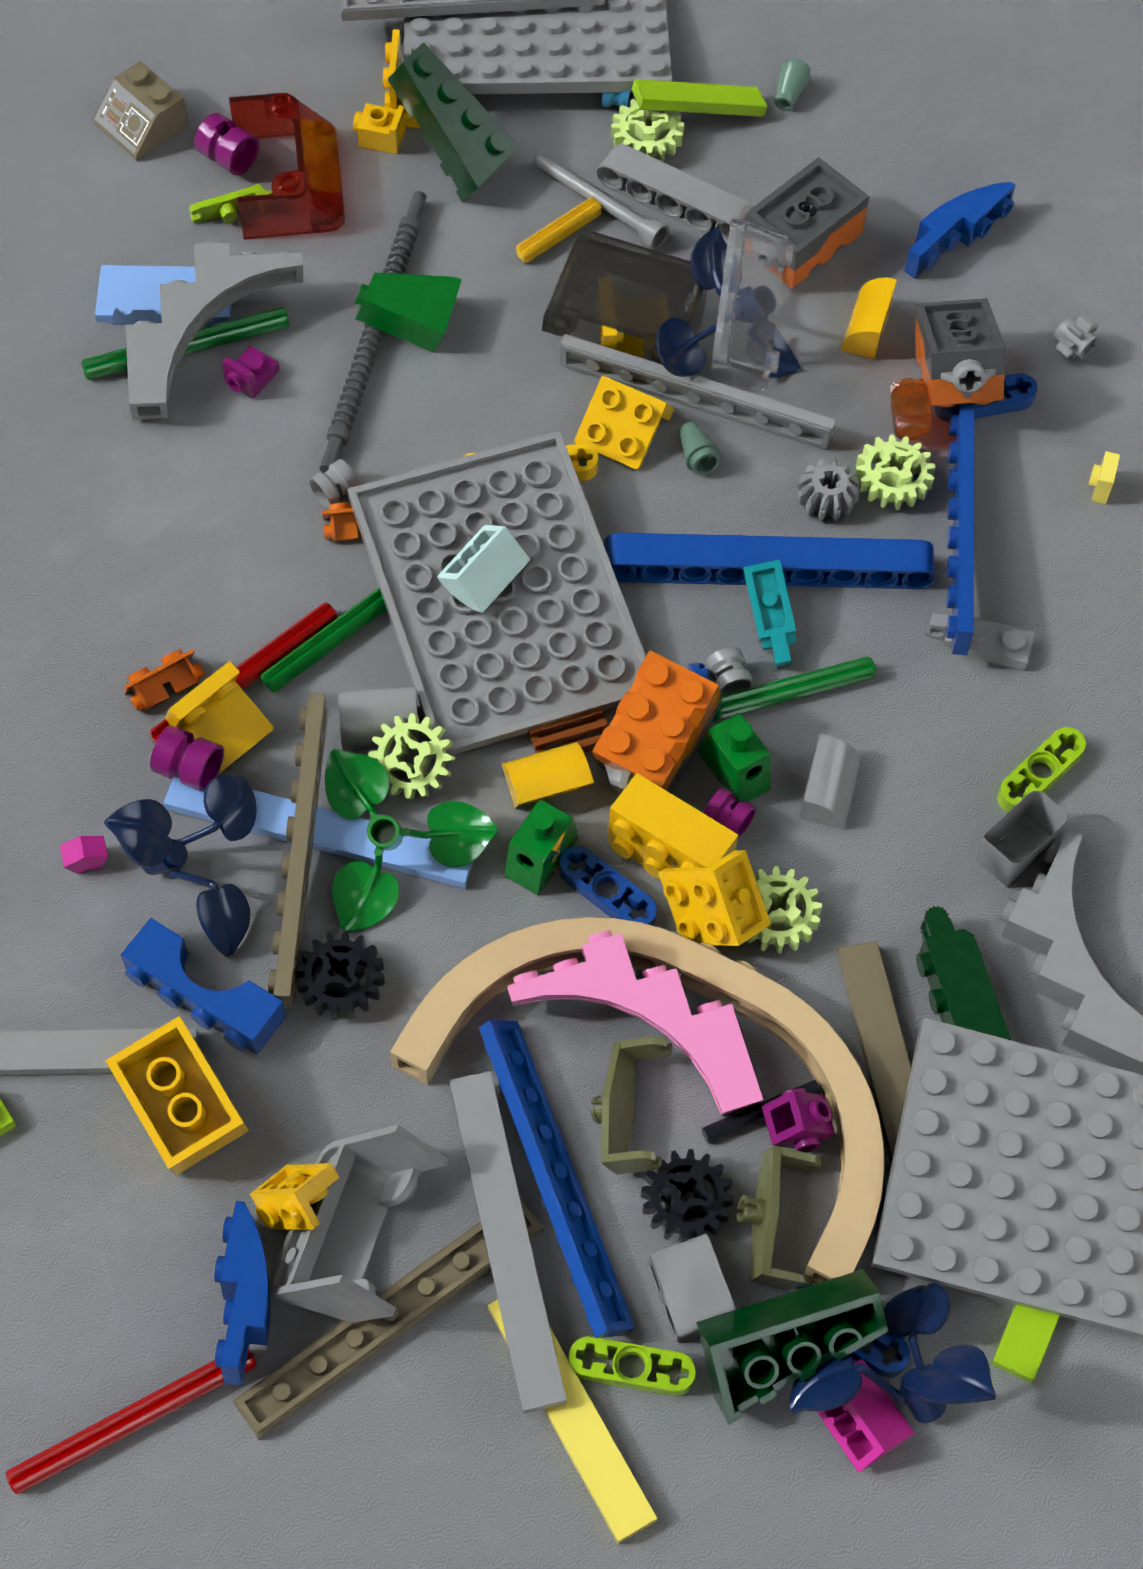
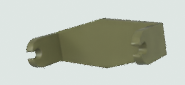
[590,1036,673,1175]
[736,1145,822,1291]

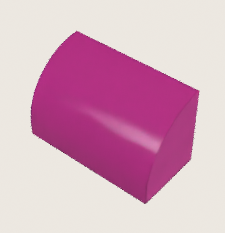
[816,1359,915,1473]

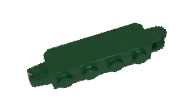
[916,906,1011,1040]

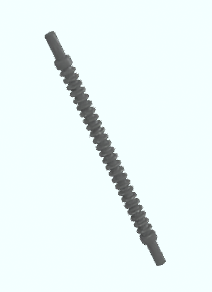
[319,191,427,473]

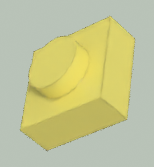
[1088,451,1120,504]

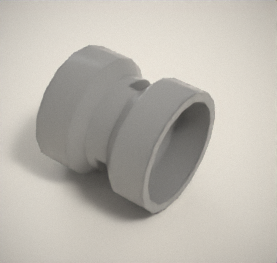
[308,459,359,509]
[706,647,754,695]

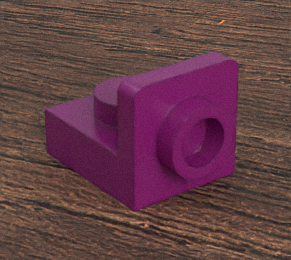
[222,346,280,399]

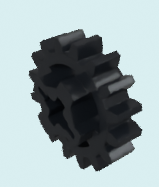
[295,931,385,1020]
[641,1149,734,1242]

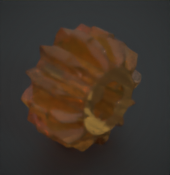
[889,377,933,440]

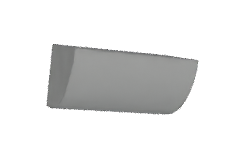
[338,687,420,751]
[799,734,861,829]

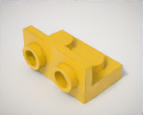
[250,1163,340,1230]

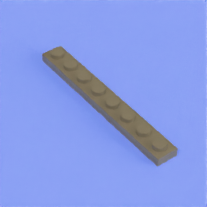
[268,693,328,1008]

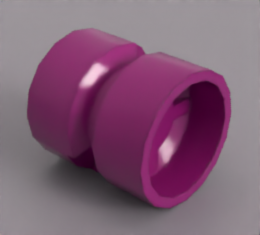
[194,113,260,175]
[150,725,224,792]

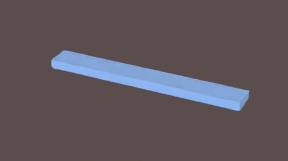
[163,777,474,889]

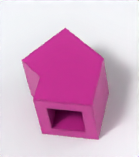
[60,836,108,874]

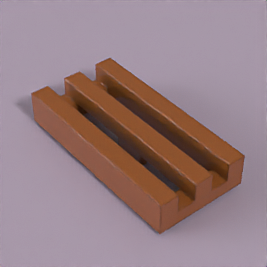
[528,708,608,754]

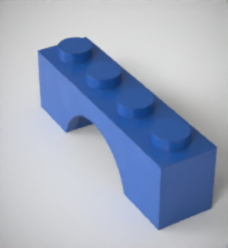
[120,918,286,1055]

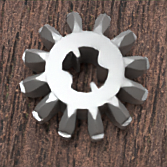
[797,459,860,522]

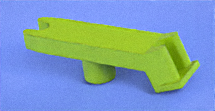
[189,183,275,224]

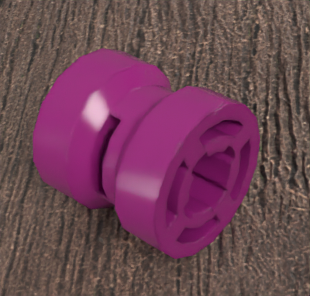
[704,786,757,839]

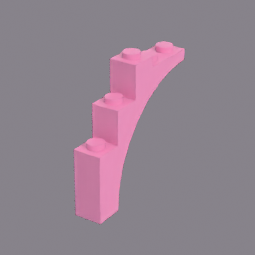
[507,930,763,1115]

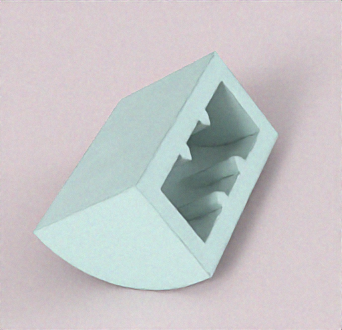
[437,525,530,613]

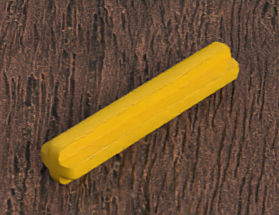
[516,197,602,263]

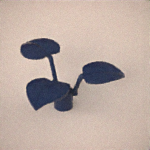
[656,227,801,378]
[104,774,257,957]
[789,1283,996,1423]

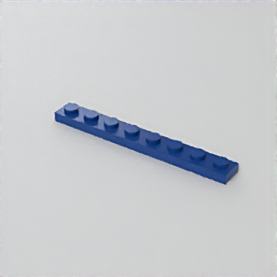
[946,403,974,655]
[479,1020,635,1338]

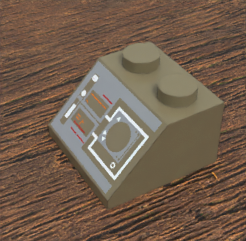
[93,61,189,161]

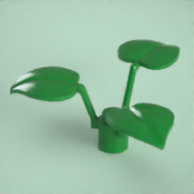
[325,749,498,931]

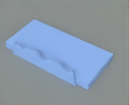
[95,265,232,326]

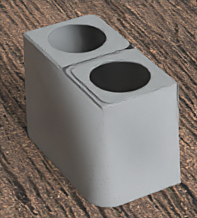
[977,791,1067,887]
[648,1234,736,1343]

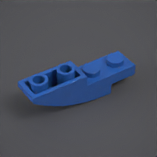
[904,181,1016,279]
[214,1201,271,1386]

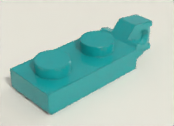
[743,559,796,668]

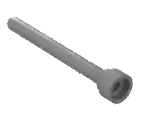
[534,155,669,250]

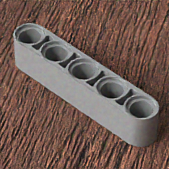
[596,144,754,246]

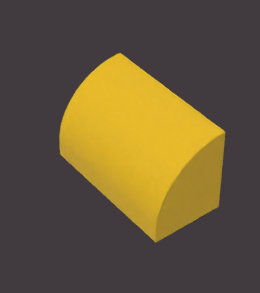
[841,278,897,360]
[501,742,594,808]

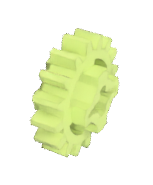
[611,99,684,161]
[855,434,935,510]
[368,713,455,799]
[747,866,822,954]

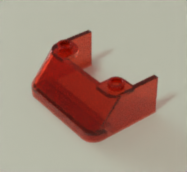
[229,93,345,240]

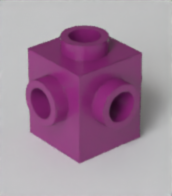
[762,1088,835,1153]

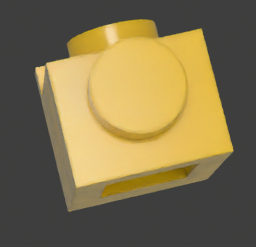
[353,103,406,154]

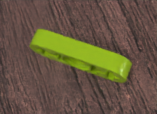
[997,727,1086,812]
[569,1336,696,1396]

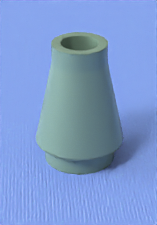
[774,58,811,111]
[678,422,720,475]

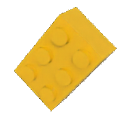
[608,773,738,879]
[105,1016,249,1176]

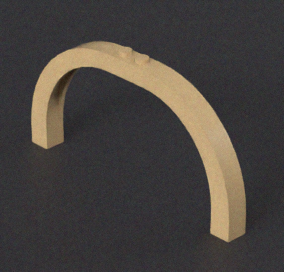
[390,917,884,1284]

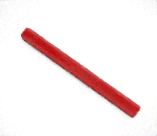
[149,602,337,743]
[6,1348,256,1494]

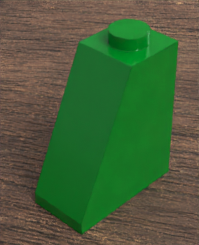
[354,273,462,353]

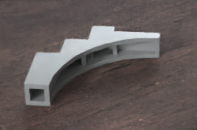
[125,240,303,420]
[1000,830,1143,1075]

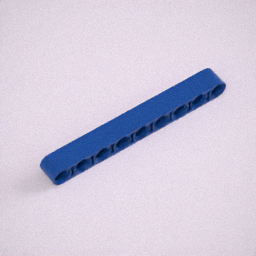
[604,533,936,589]

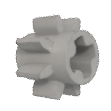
[1054,315,1099,360]

